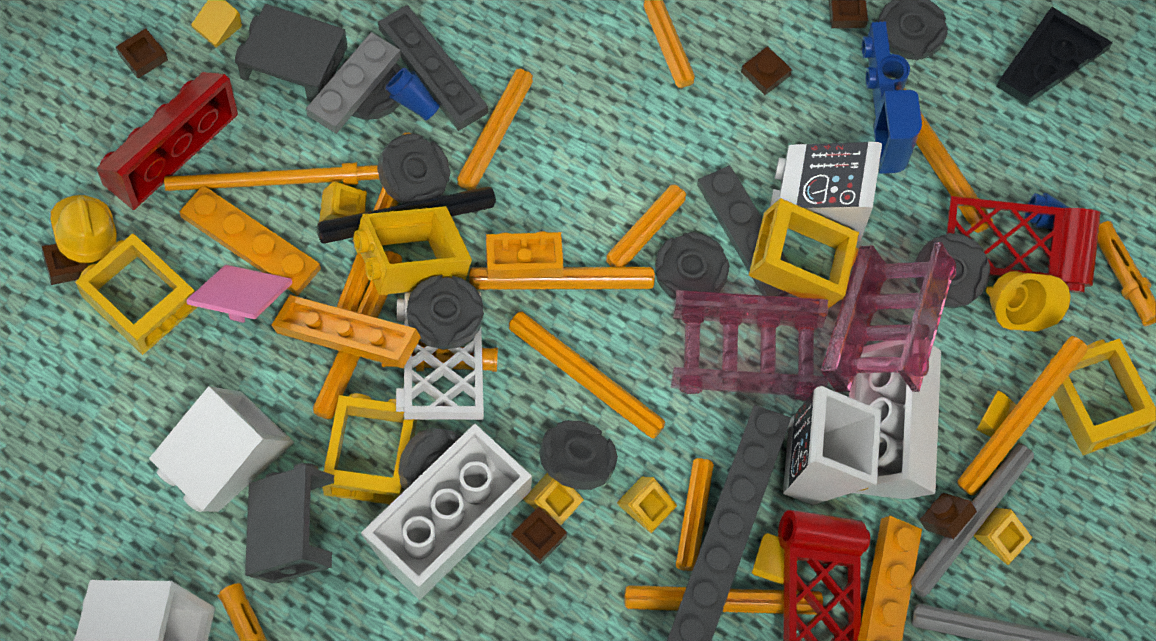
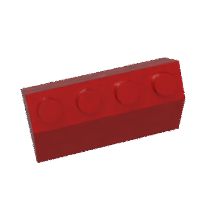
[96,72,238,211]

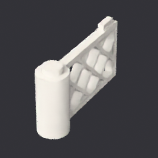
[396,292,484,420]

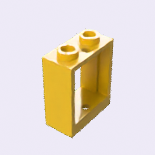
[748,198,859,310]
[353,206,472,295]
[75,233,197,355]
[1050,338,1156,455]
[322,393,417,505]

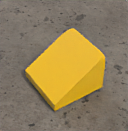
[191,0,242,48]
[319,181,367,222]
[976,390,1016,437]
[523,473,584,526]
[617,476,677,533]
[974,508,1033,565]
[752,533,784,585]

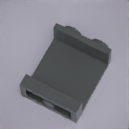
[235,3,348,102]
[245,463,334,584]

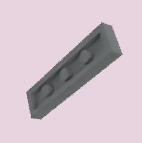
[378,5,488,131]
[697,165,790,304]

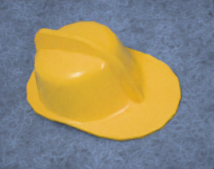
[50,195,117,263]
[985,271,1071,332]

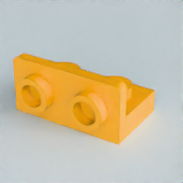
[486,231,564,280]

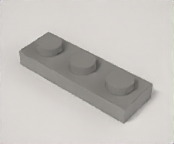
[306,32,401,134]

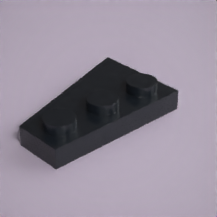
[996,7,1113,105]

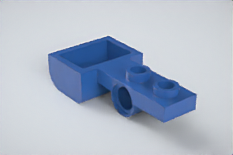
[862,22,922,174]

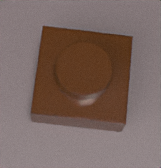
[828,0,868,28]
[116,28,168,78]
[741,46,792,95]
[42,244,88,285]
[919,492,977,540]
[511,506,568,565]

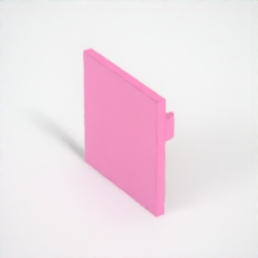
[187,265,292,323]

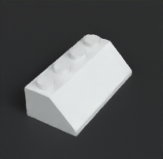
[849,334,941,499]
[361,424,532,601]

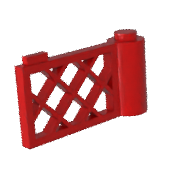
[946,196,1101,293]
[778,510,870,641]

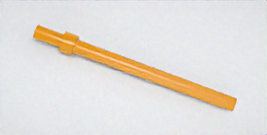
[164,162,380,191]

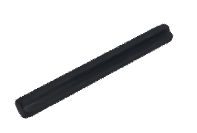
[317,187,496,244]

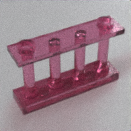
[821,242,956,392]
[671,290,828,401]

